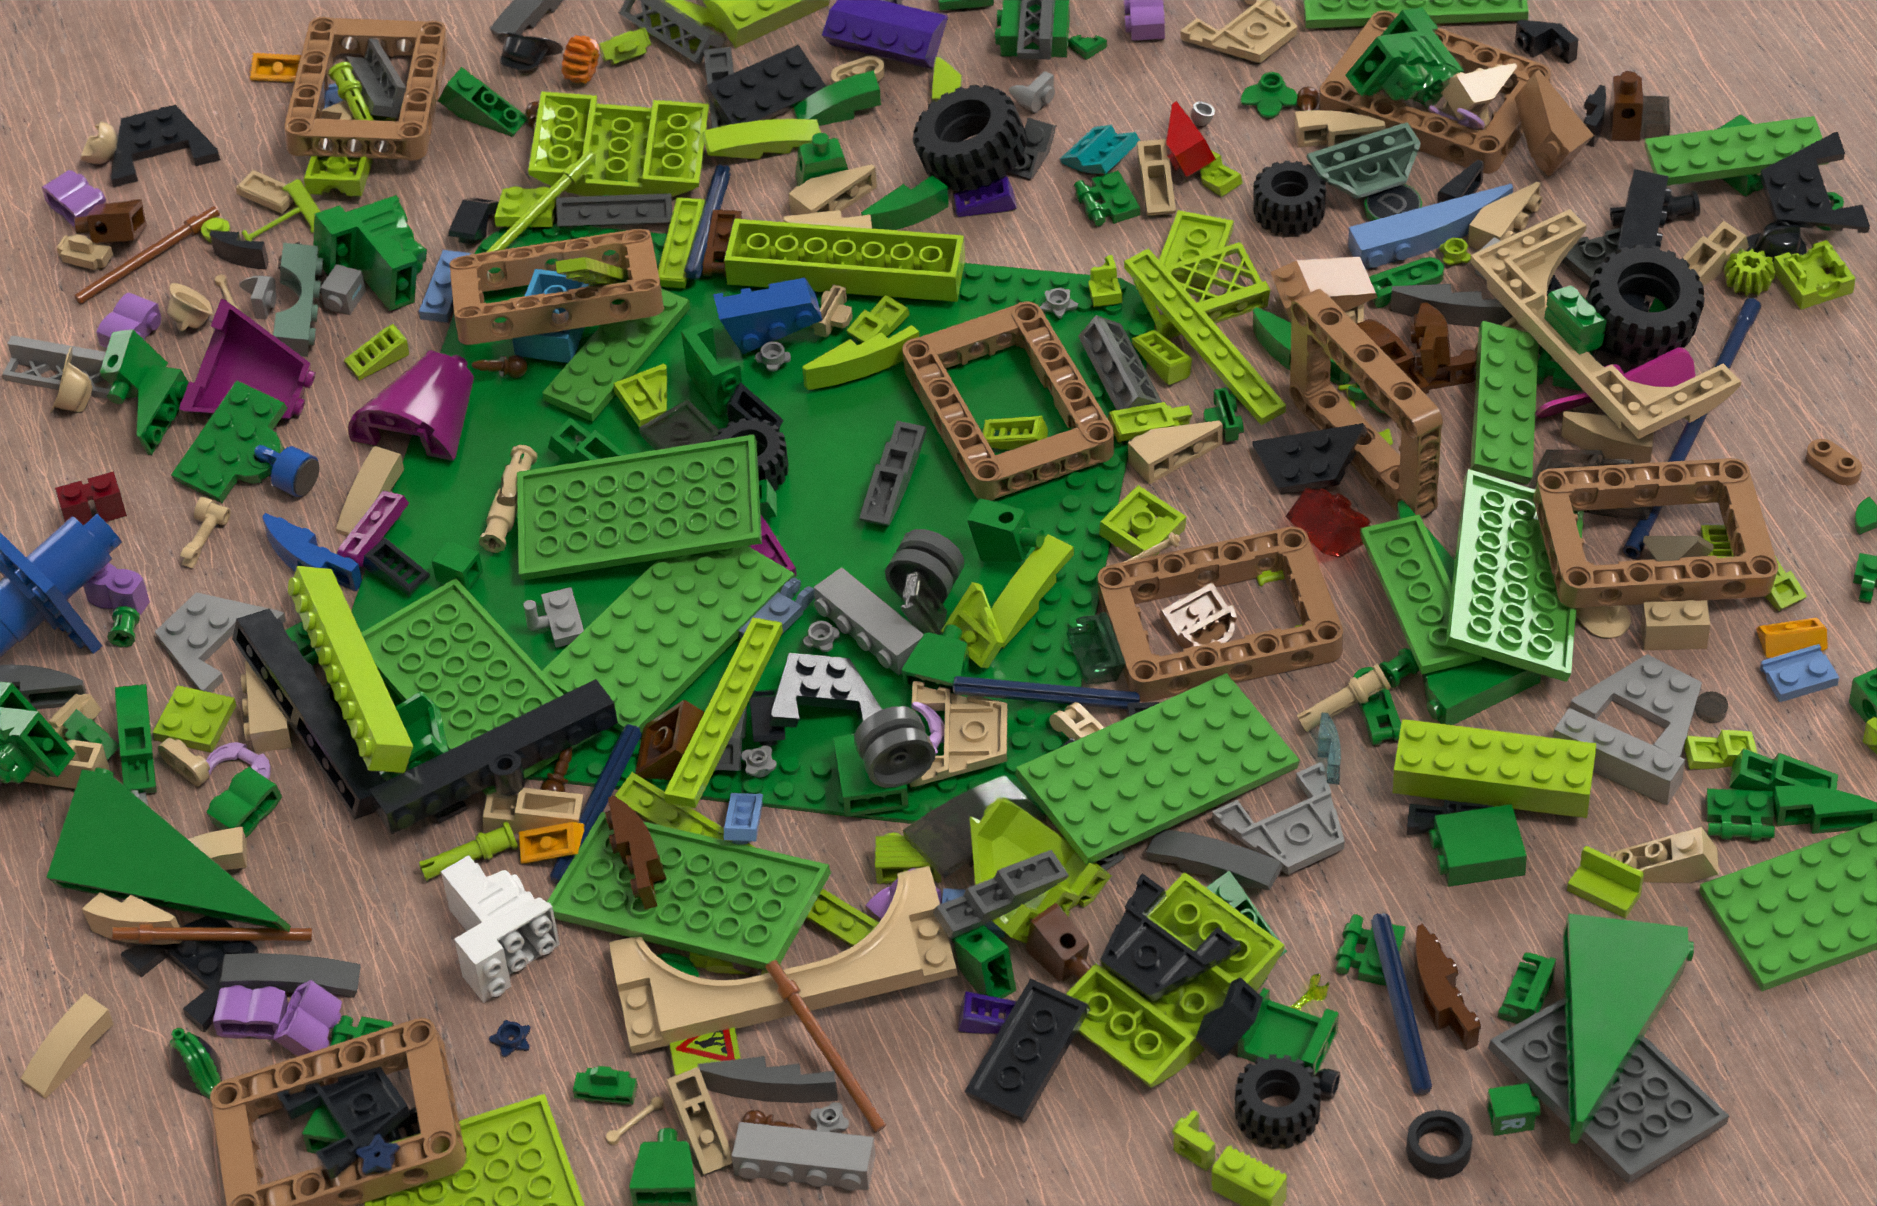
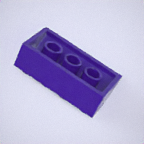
[822,0,948,69]

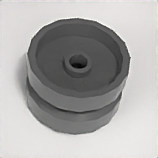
[885,529,964,607]
[854,706,935,788]

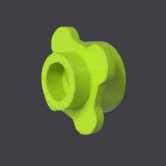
[1439,238,1471,265]

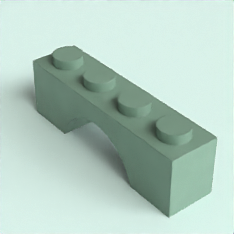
[273,243,323,357]

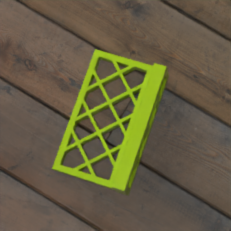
[1133,242,1270,339]

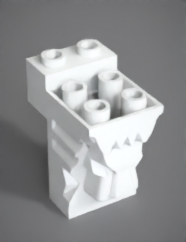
[441,855,560,1003]

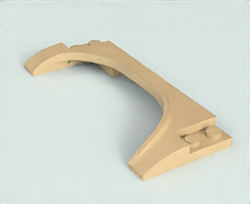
[1471,209,1741,439]
[609,866,958,1054]

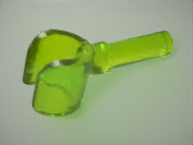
[1290,974,1330,1010]

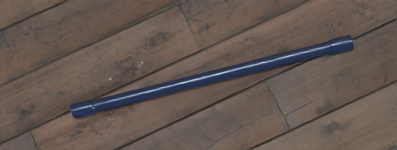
[1623,298,1761,559]

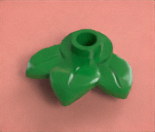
[1241,72,1297,118]

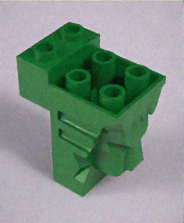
[1345,7,1464,109]
[313,195,427,311]
[0,681,76,784]

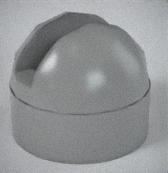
[1190,101,1215,127]

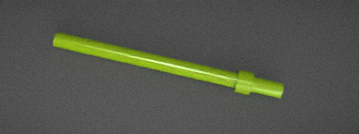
[486,151,596,252]

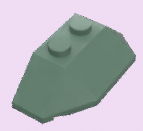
[1306,122,1421,199]

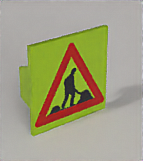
[670,1027,741,1076]

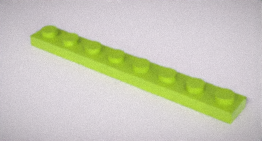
[1124,248,1286,425]
[555,257,629,286]
[664,617,783,808]

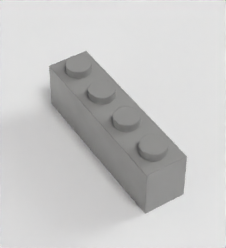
[814,567,924,676]
[1553,708,1685,805]
[732,1122,876,1191]

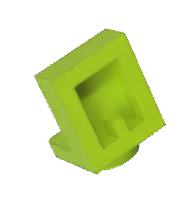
[1172,1110,1215,1171]

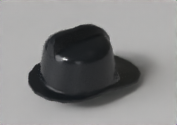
[498,32,563,71]
[1746,222,1807,265]

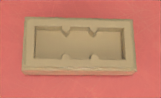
[236,170,294,214]

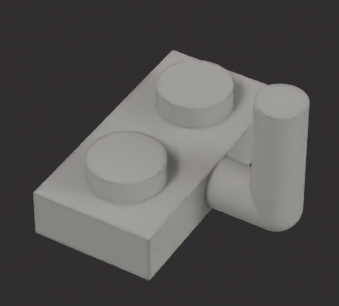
[523,587,584,648]

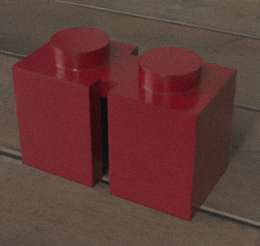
[55,471,127,525]

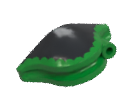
[170,1028,222,1099]

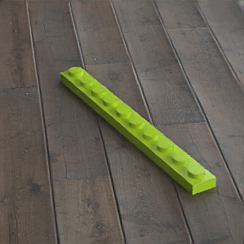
[615,772,879,947]

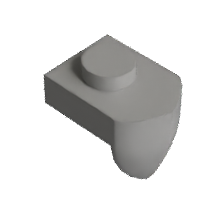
[1009,71,1055,113]
[239,275,276,319]

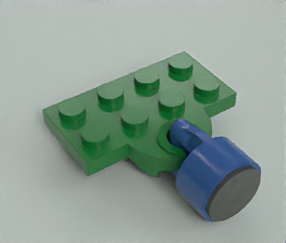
[171,381,320,503]

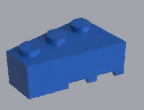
[713,278,823,354]

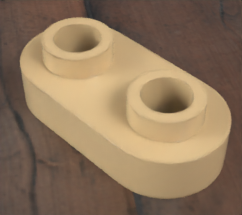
[831,56,885,84]
[158,738,210,786]

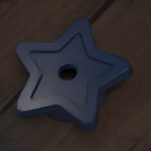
[489,1020,531,1058]
[356,1134,400,1175]

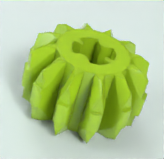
[1724,248,1775,297]

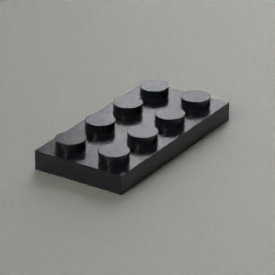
[704,44,827,125]
[965,978,1090,1123]

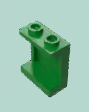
[681,320,742,417]
[379,692,449,781]
[1238,987,1339,1077]

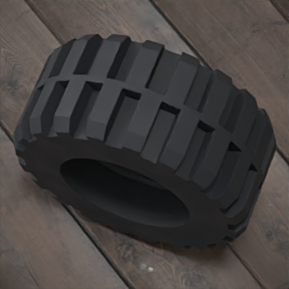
[913,85,1027,192]
[1586,245,1705,361]

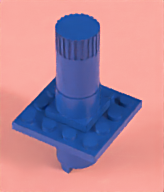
[0,514,122,658]

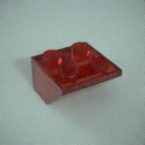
[1285,488,1371,558]

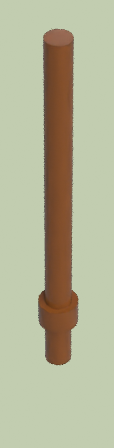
[74,206,220,304]
[112,924,312,944]
[765,960,886,1133]

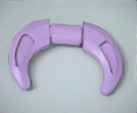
[1428,105,1485,130]
[911,702,945,755]
[206,742,271,779]

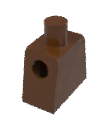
[1610,71,1643,141]
[74,199,147,243]
[1026,903,1092,982]

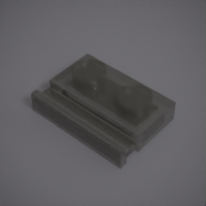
[901,572,947,635]

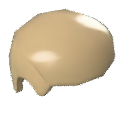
[81,121,117,164]

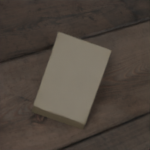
[1643,536,1713,561]

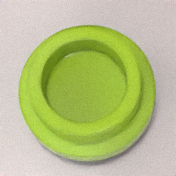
[201,218,230,243]

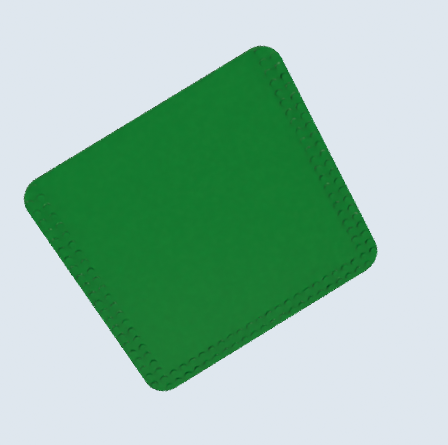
[326,223,1155,831]

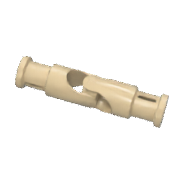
[479,445,538,553]

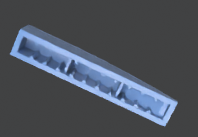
[1348,184,1513,269]

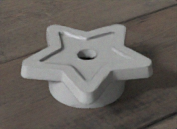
[1040,288,1078,318]

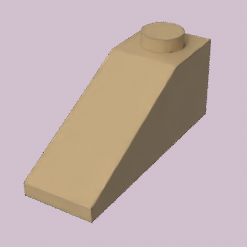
[789,164,877,215]
[1128,421,1223,484]
[665,1067,733,1175]

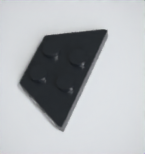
[1252,423,1367,494]

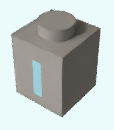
[320,264,366,315]

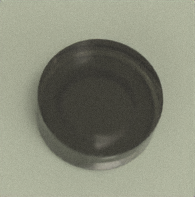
[1695,691,1728,723]

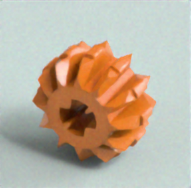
[561,35,600,84]

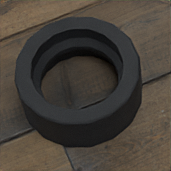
[1406,1110,1473,1179]

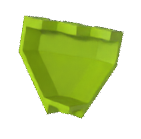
[970,796,1112,943]

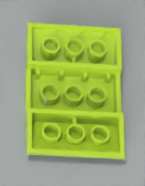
[528,91,709,197]
[1066,872,1285,1088]

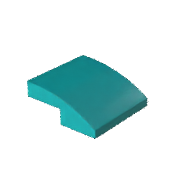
[1060,125,1140,174]

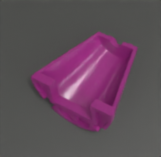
[179,299,316,418]
[348,350,474,461]

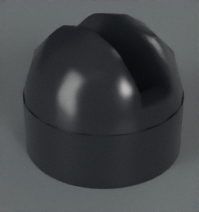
[1315,1069,1341,1098]

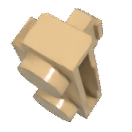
[57,234,113,270]
[810,285,852,337]
[48,693,101,741]

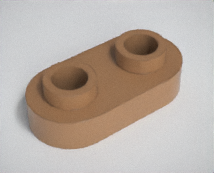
[1806,439,1862,486]

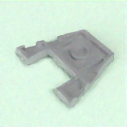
[155,592,286,693]
[1570,654,1702,757]
[1212,762,1345,875]

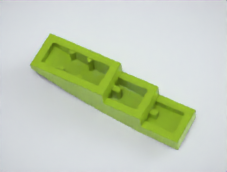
[702,119,820,159]
[802,325,919,390]
[991,534,1074,648]

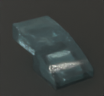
[1317,712,1341,785]

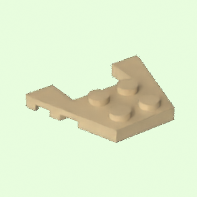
[1180,0,1297,63]
[910,681,1008,787]

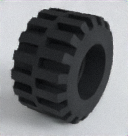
[1253,160,1326,236]
[712,418,789,491]
[1235,1054,1321,1149]

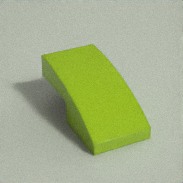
[846,295,910,343]
[1764,556,1807,611]
[1684,730,1757,769]

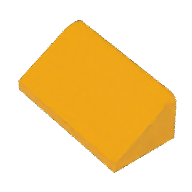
[250,53,301,83]
[1756,617,1828,658]
[518,822,584,864]

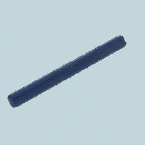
[684,164,731,280]
[953,676,1140,710]
[550,724,641,884]
[1371,913,1432,1095]

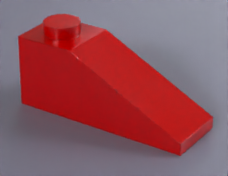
[1166,101,1216,177]

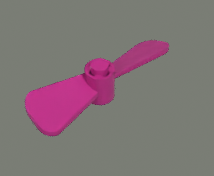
[1535,348,1696,418]

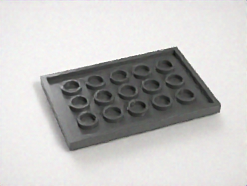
[1488,997,1729,1184]

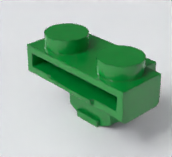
[1203,387,1244,442]
[62,709,120,761]
[573,1066,638,1105]

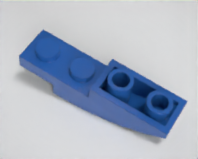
[262,513,362,591]

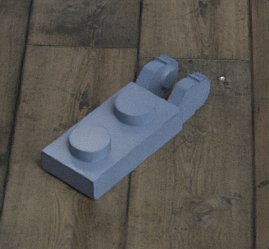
[738,577,815,639]

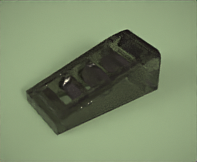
[1640,96,1670,139]

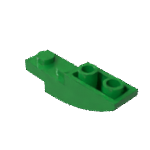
[1253,307,1351,385]
[115,684,157,794]

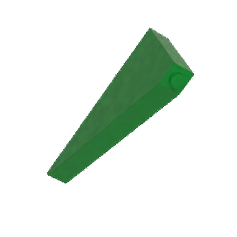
[1397,500,1541,725]
[46,767,291,932]
[1562,913,1694,1144]

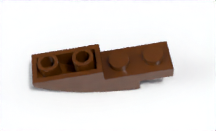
[1411,303,1451,378]
[1357,319,1430,394]
[605,796,666,910]
[1414,924,1481,1050]

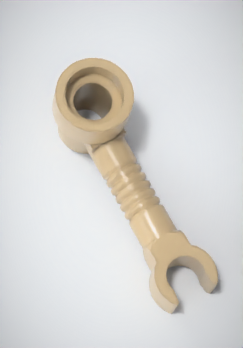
[180,497,231,568]

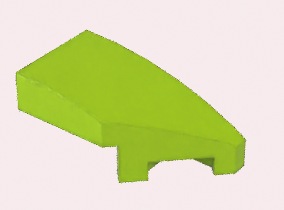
[932,57,962,102]
[1200,150,1243,197]
[1088,255,1123,307]

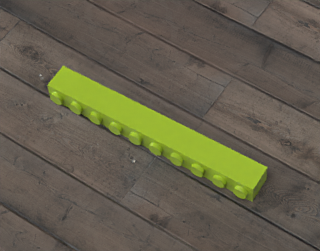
[288,566,413,773]

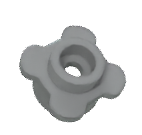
[756,342,791,371]
[803,621,839,652]
[741,745,777,777]
[810,1102,849,1133]

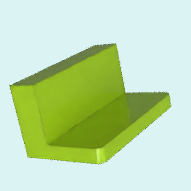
[1567,846,1644,919]

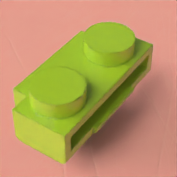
[599,28,651,65]

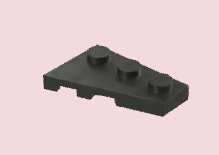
[1562,228,1621,286]

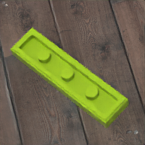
[658,197,705,288]

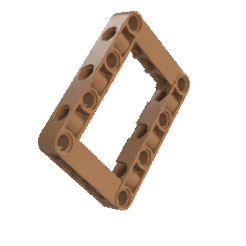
[1319,11,1551,174]
[284,16,448,161]
[449,229,664,345]
[1289,289,1443,517]
[902,301,1114,501]
[1533,458,1778,608]
[1098,527,1343,702]
[210,1018,466,1206]

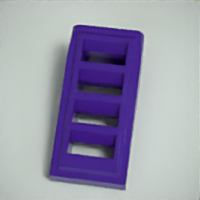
[954,176,1017,217]
[958,991,1017,1034]

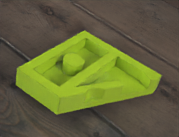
[613,363,667,429]
[941,582,1004,668]

